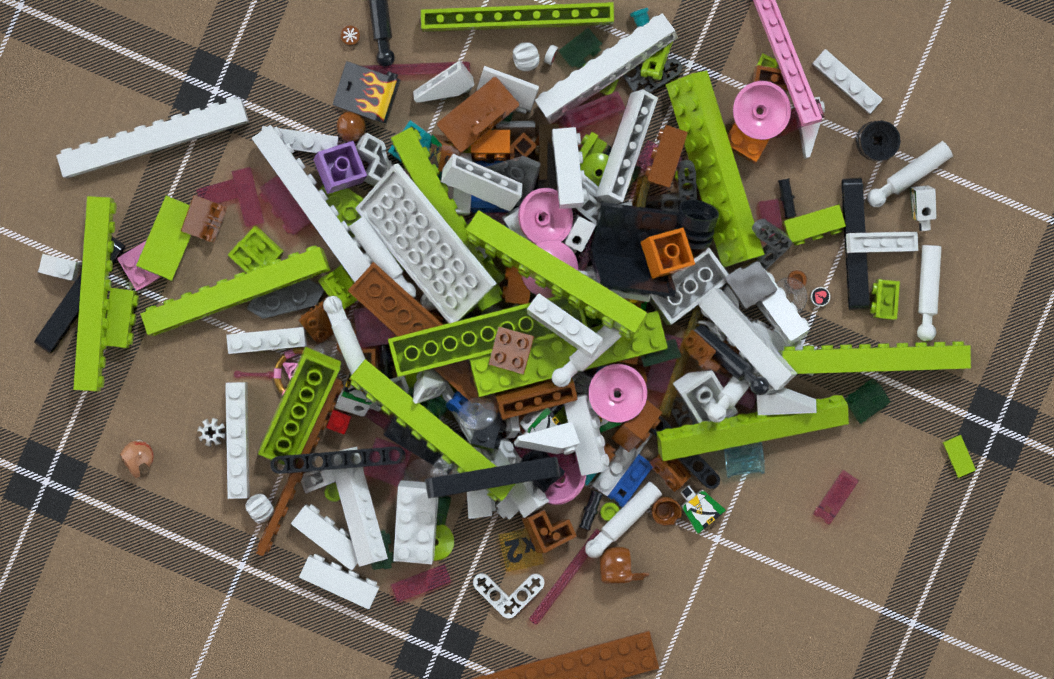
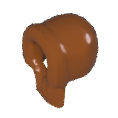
[600,547,649,584]

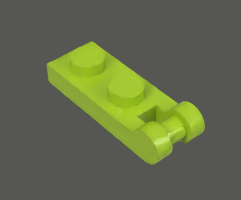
[641,42,673,80]

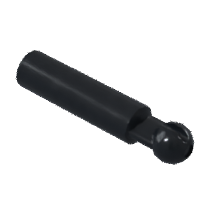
[368,0,395,67]
[694,325,769,395]

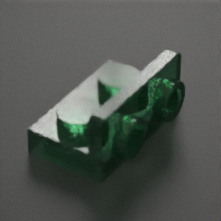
[640,339,681,368]

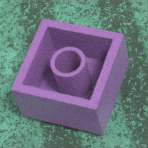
[313,141,367,194]

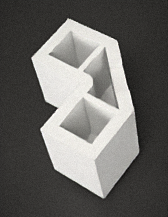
[356,133,392,187]

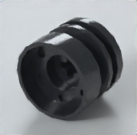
[855,120,901,161]
[674,200,719,249]

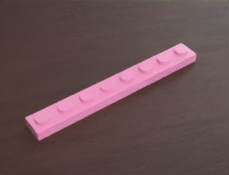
[753,0,822,127]

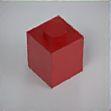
[326,409,352,434]

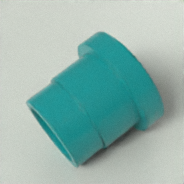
[630,7,650,28]

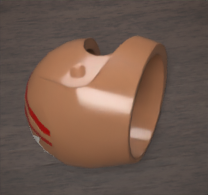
[120,440,154,479]

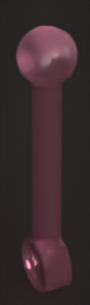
[234,370,274,379]

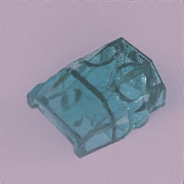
[724,442,765,478]

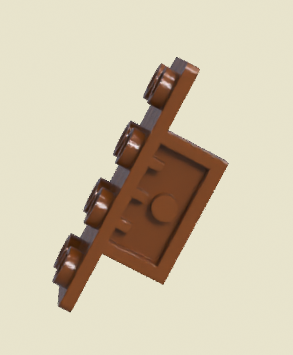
[437,77,520,153]

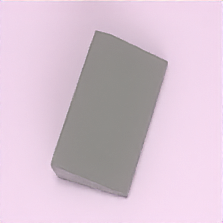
[496,121,535,136]

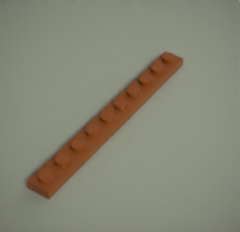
[256,377,344,556]

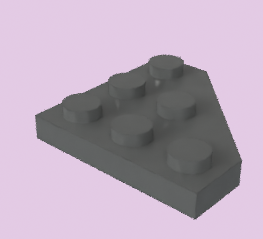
[485,156,541,207]
[247,279,325,319]

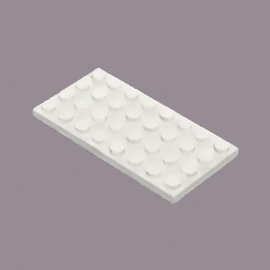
[355,163,497,323]

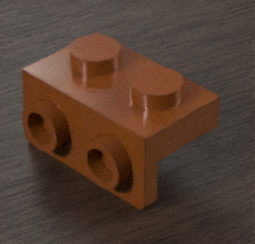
[681,330,721,372]
[649,454,692,492]

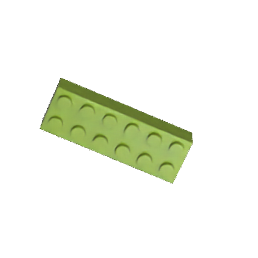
[258,346,341,465]

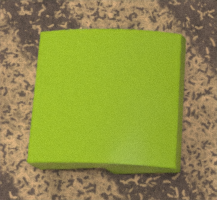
[228,226,284,274]

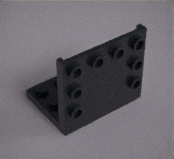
[589,202,678,297]

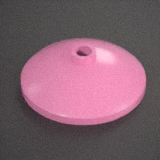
[733,81,791,140]
[518,188,573,244]
[521,240,578,298]
[589,364,647,423]
[545,452,586,505]

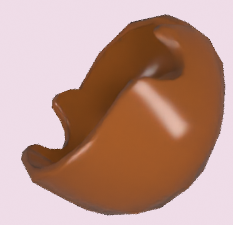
[337,111,366,142]
[651,497,682,526]

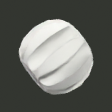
[513,42,539,71]
[197,418,226,447]
[245,494,274,523]

